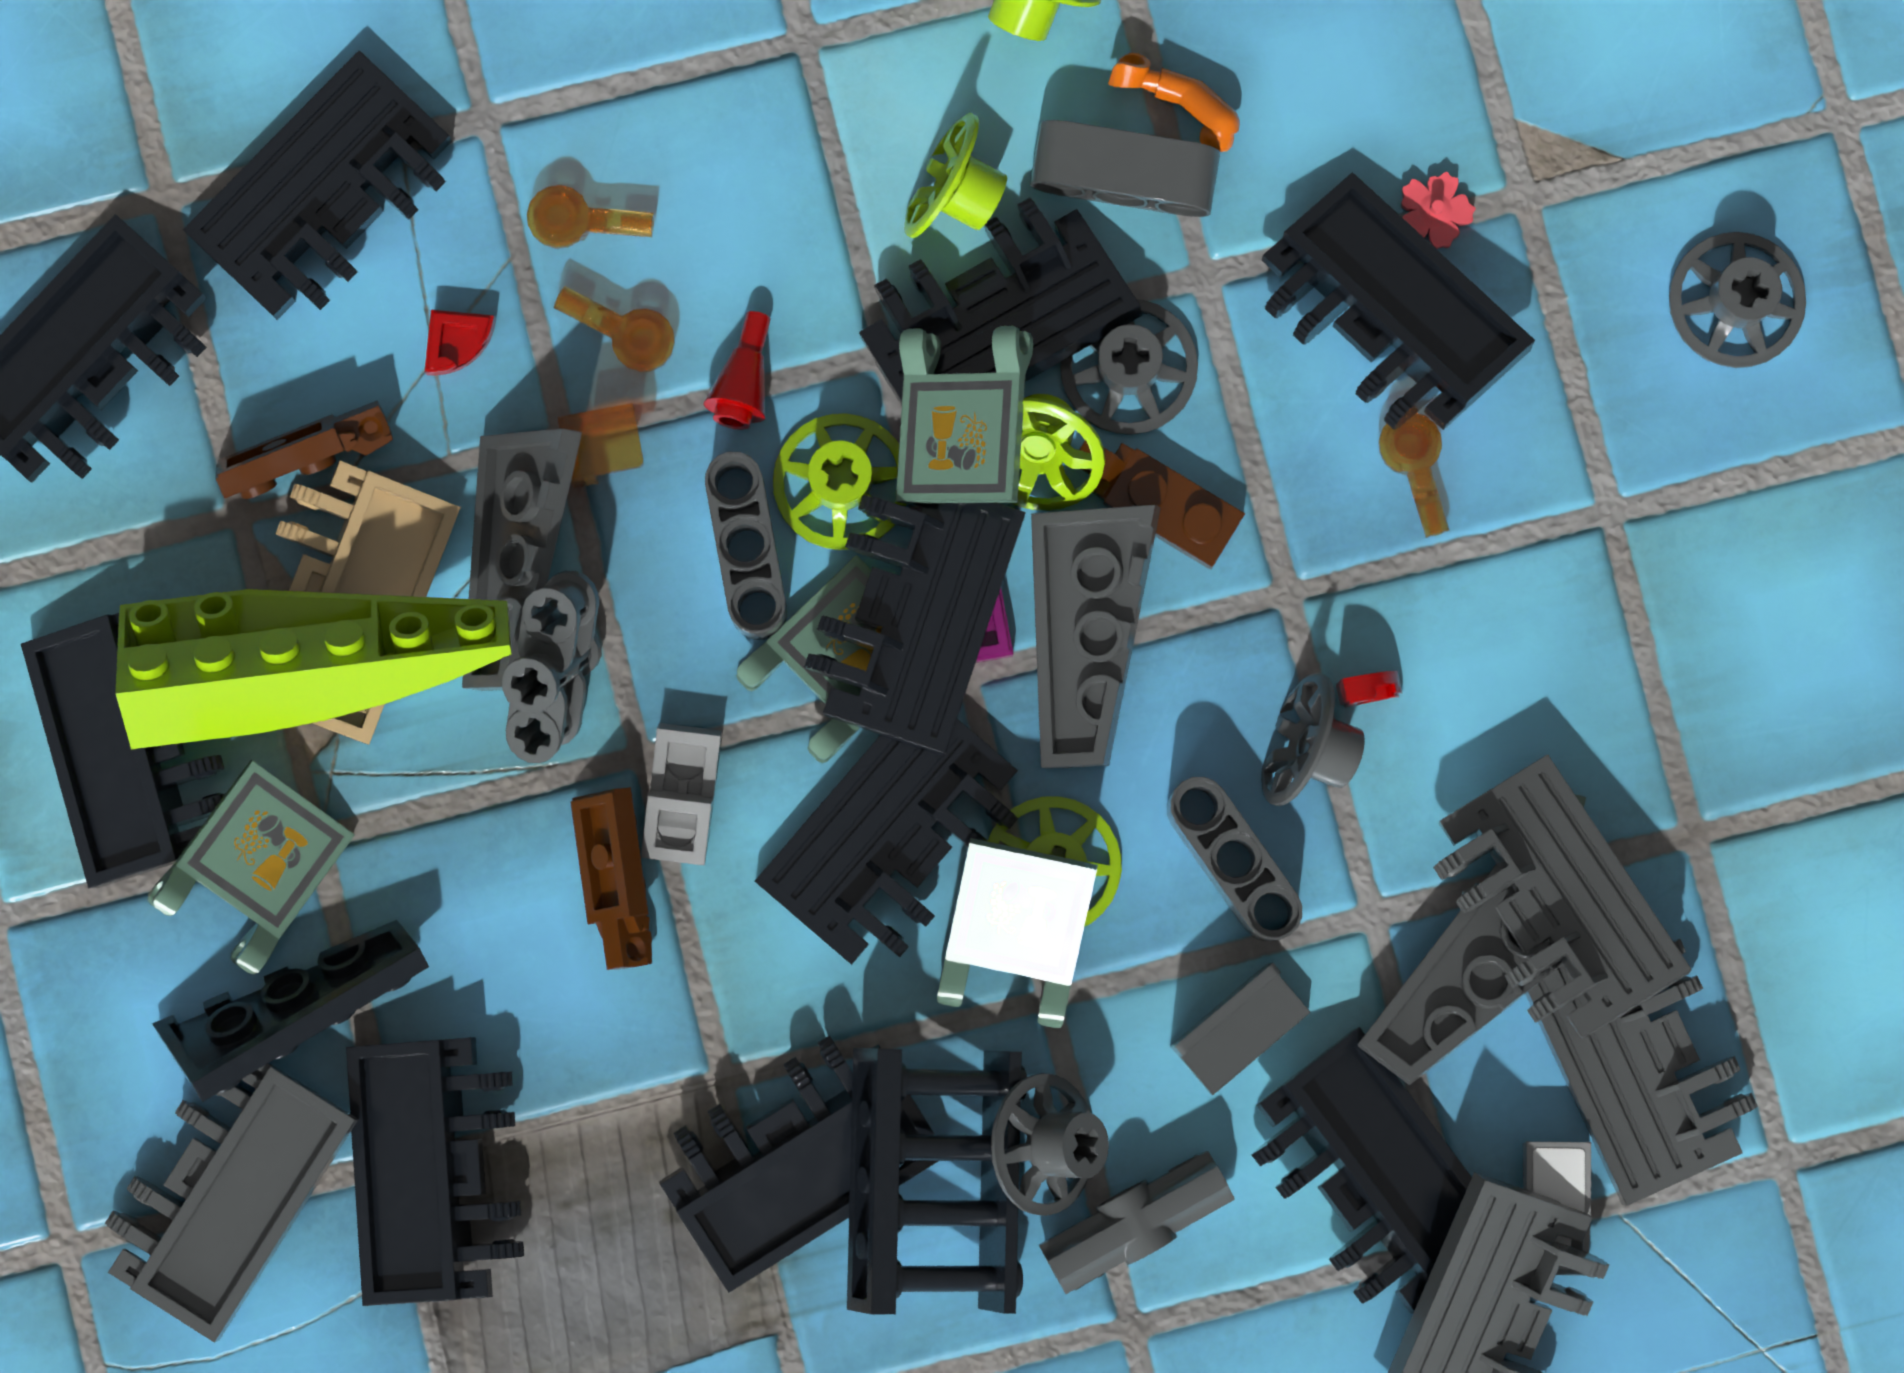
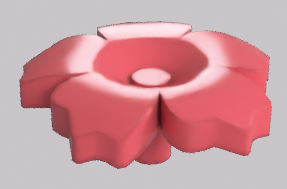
[1401,172,1476,249]

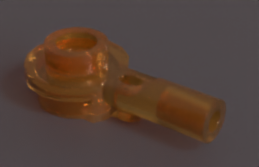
[527,185,654,249]
[554,286,675,372]
[1378,413,1450,538]

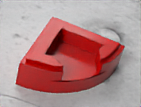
[424,310,496,376]
[1336,671,1403,708]

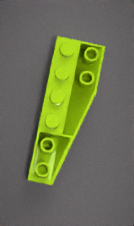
[115,589,511,749]

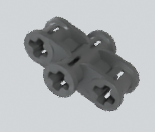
[502,570,602,763]

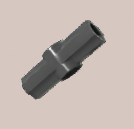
[1039,1151,1235,1294]

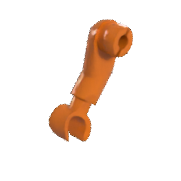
[1108,52,1240,152]

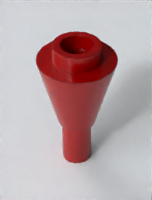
[703,311,771,430]

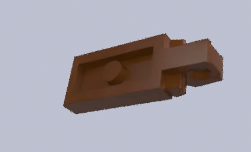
[216,400,393,499]
[1079,441,1245,570]
[570,787,652,970]

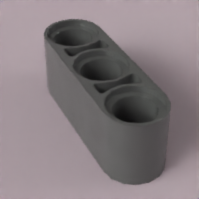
[1030,120,1220,217]
[705,452,787,640]
[1167,777,1302,941]

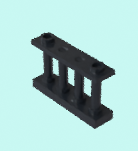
[847,1048,1027,1315]

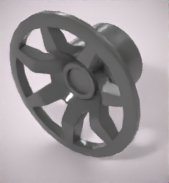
[1669,232,1806,368]
[1060,299,1198,435]
[1261,672,1365,806]
[991,1073,1109,1216]

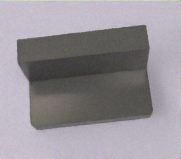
[1170,962,1310,1095]

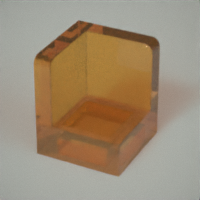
[557,403,644,488]

